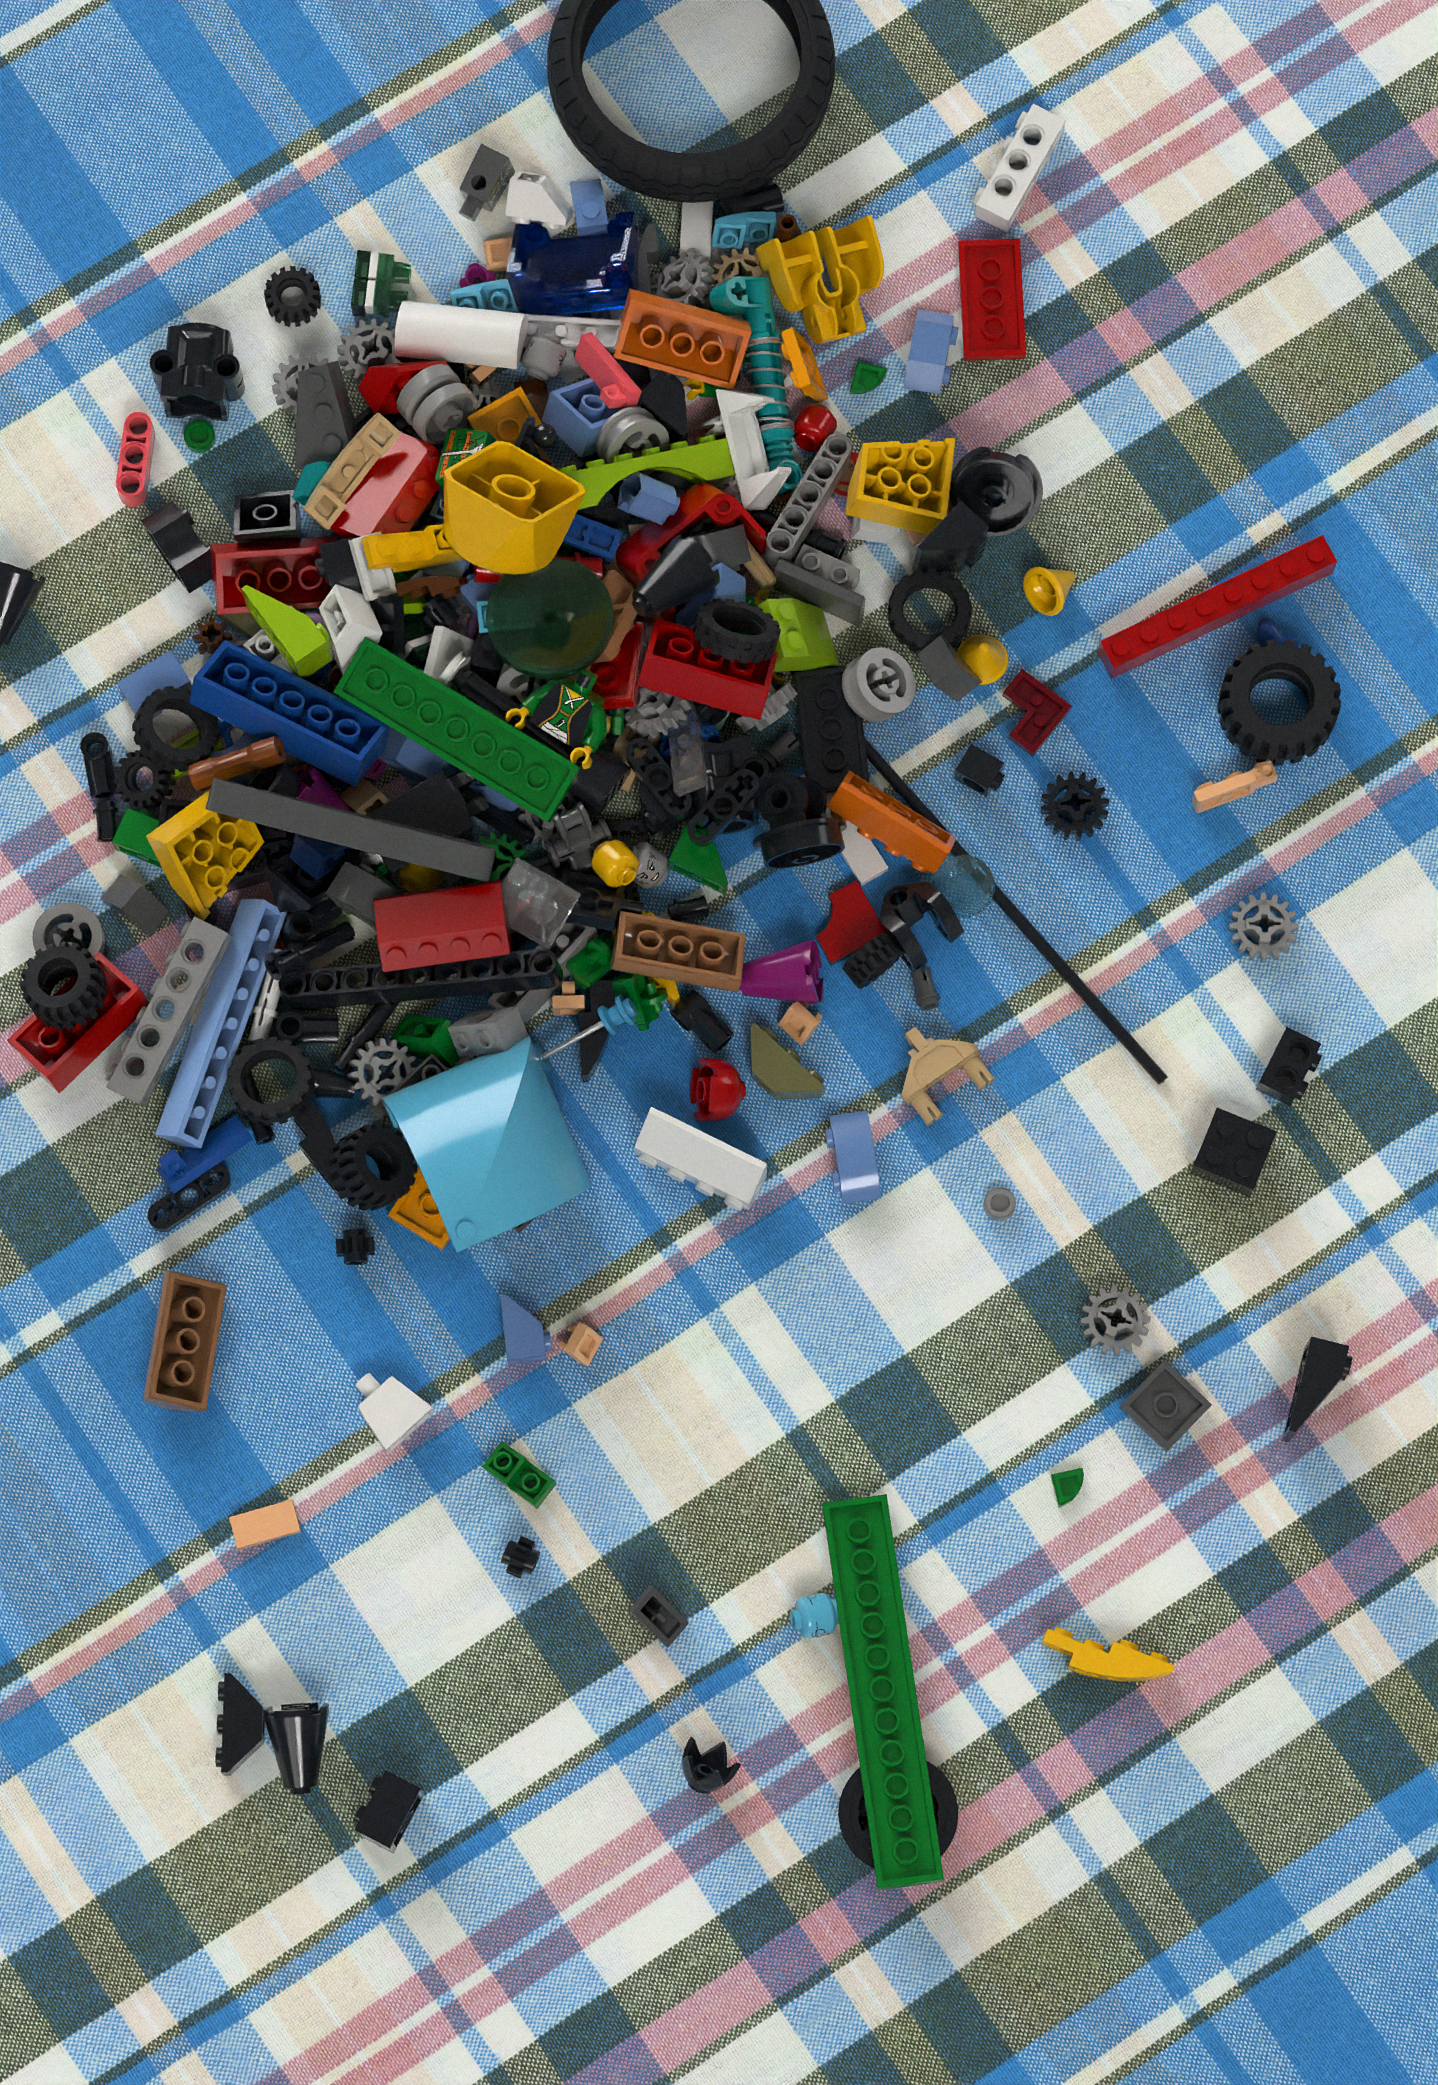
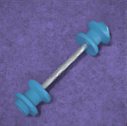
[533,995,638,1073]

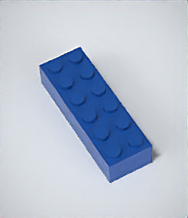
[189,640,390,787]

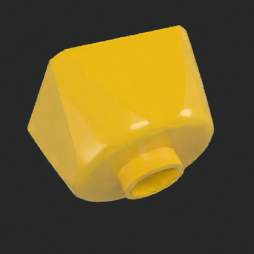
[444,441,586,575]

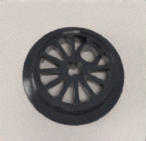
[838,1761,958,1868]

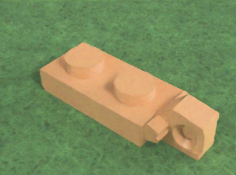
[1191,760,1278,813]

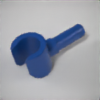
[217,720,234,748]

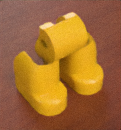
[755,215,884,344]

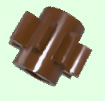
[193,617,233,655]

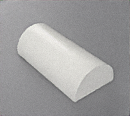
[394,301,529,369]

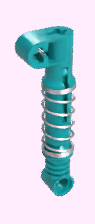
[709,276,803,497]

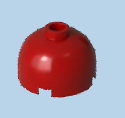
[690,1058,746,1122]

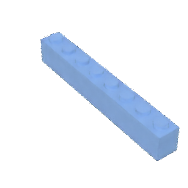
[155,899,287,1148]

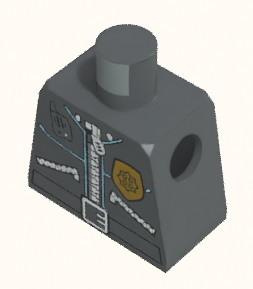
[459,143,515,222]

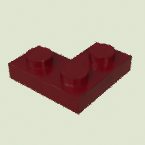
[1002,669,1072,757]

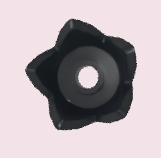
[682,1737,741,1794]

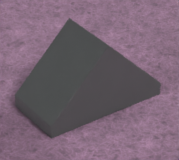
[917,634,982,702]
[100,874,170,937]
[629,1585,689,1647]

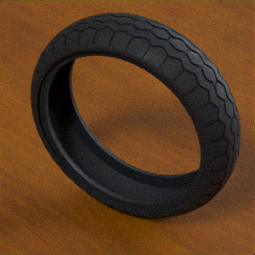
[547,0,835,203]

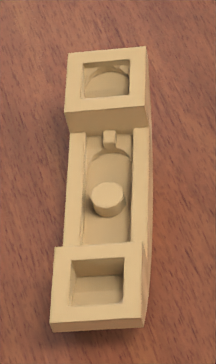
[303,413,402,530]

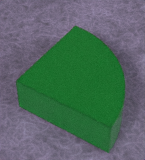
[850,361,888,394]
[1050,1468,1084,1508]

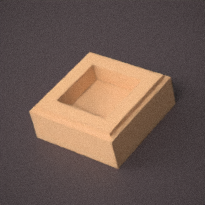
[483,236,519,273]

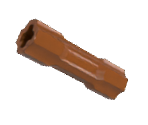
[188,736,287,791]

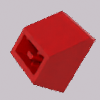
[358,360,448,415]

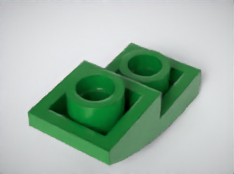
[482,1441,557,1509]

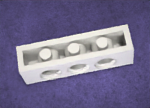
[973,104,1066,232]

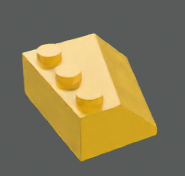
[845,438,955,535]
[146,790,264,921]

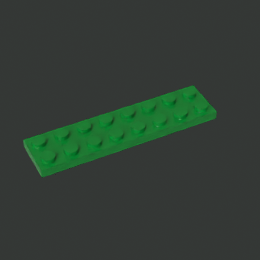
[334,637,582,823]

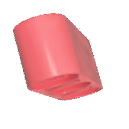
[116,412,155,507]

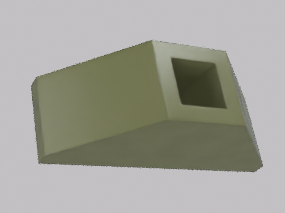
[750,1023,825,1100]

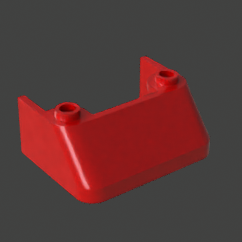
[616,483,766,623]

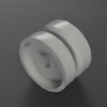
[397,364,477,445]

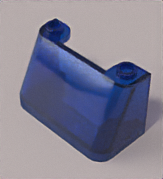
[505,211,638,316]

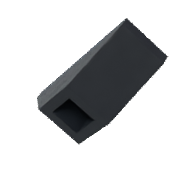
[215,1673,265,1776]

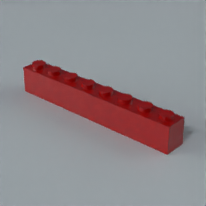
[1097,535,1337,679]

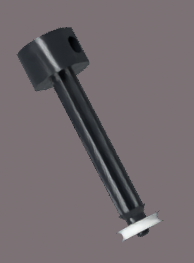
[438,650,631,816]

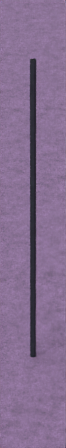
[789,670,1168,1085]

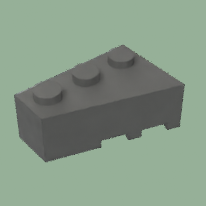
[295,361,358,470]

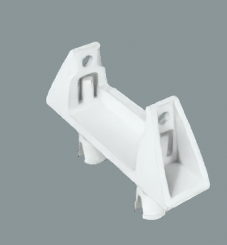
[702,389,791,510]

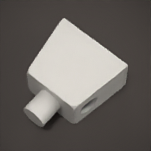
[355,1373,434,1454]

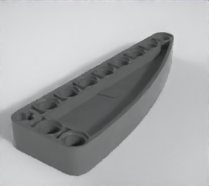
[206,778,496,882]

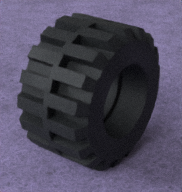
[20,942,108,1031]
[328,1123,418,1211]

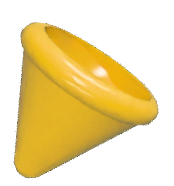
[1023,567,1075,616]
[957,634,1009,685]

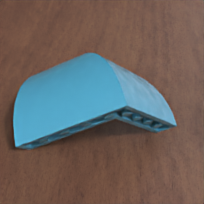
[381,1035,592,1252]

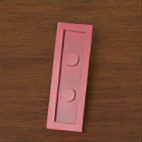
[574,332,642,411]

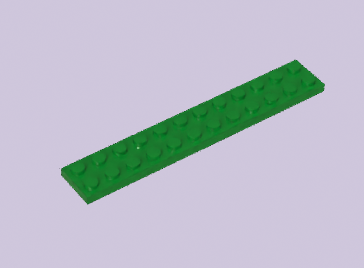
[822,1494,944,1891]

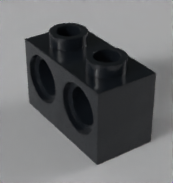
[1256,1027,1323,1106]

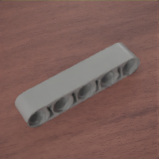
[765,433,852,568]

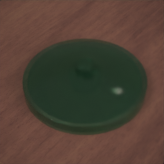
[486,558,614,679]

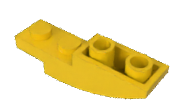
[362,524,463,572]
[1041,1627,1175,1681]

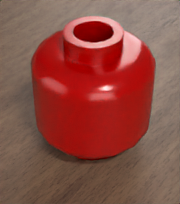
[793,405,837,452]

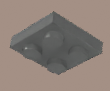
[1119,1360,1212,1453]

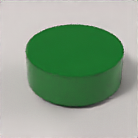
[184,420,216,453]

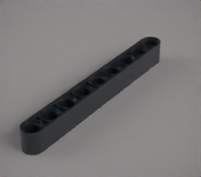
[278,949,563,1010]

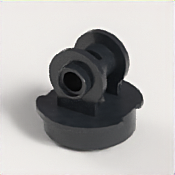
[949,447,1043,536]
[753,773,847,869]

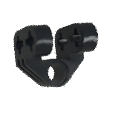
[878,881,964,971]

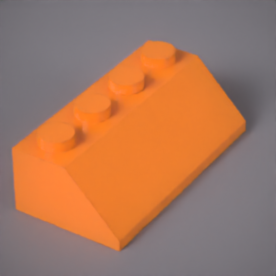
[613,289,751,390]
[827,770,956,874]

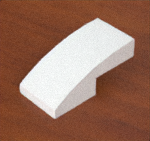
[680,201,713,261]

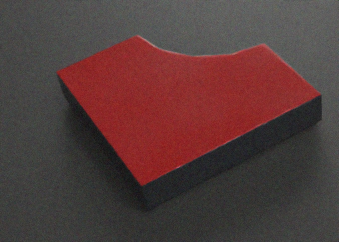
[816,880,884,966]

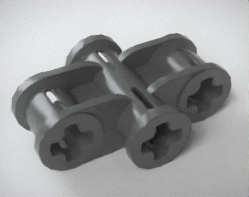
[544,801,613,874]

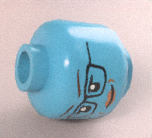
[790,1593,839,1639]

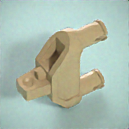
[901,1026,995,1126]

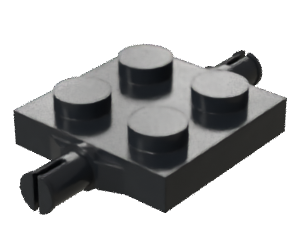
[534,870,644,931]

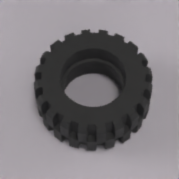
[1217,639,1341,765]

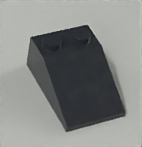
[1282,1336,1353,1442]

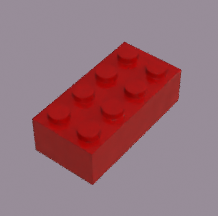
[637,618,778,720]

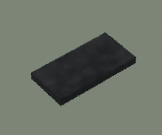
[793,666,870,793]

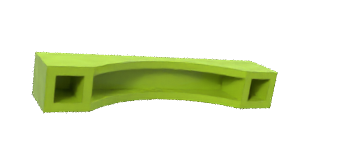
[557,435,736,510]

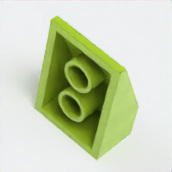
[241,585,332,679]
[752,598,840,672]

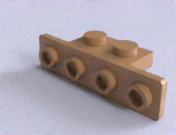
[554,570,637,680]

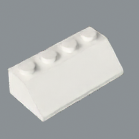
[634,1107,767,1211]

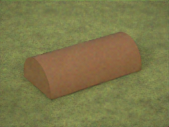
[611,911,746,993]
[143,1271,227,1412]

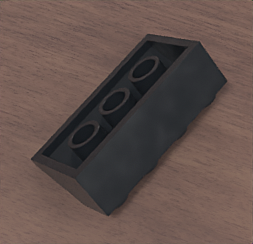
[912,501,989,573]

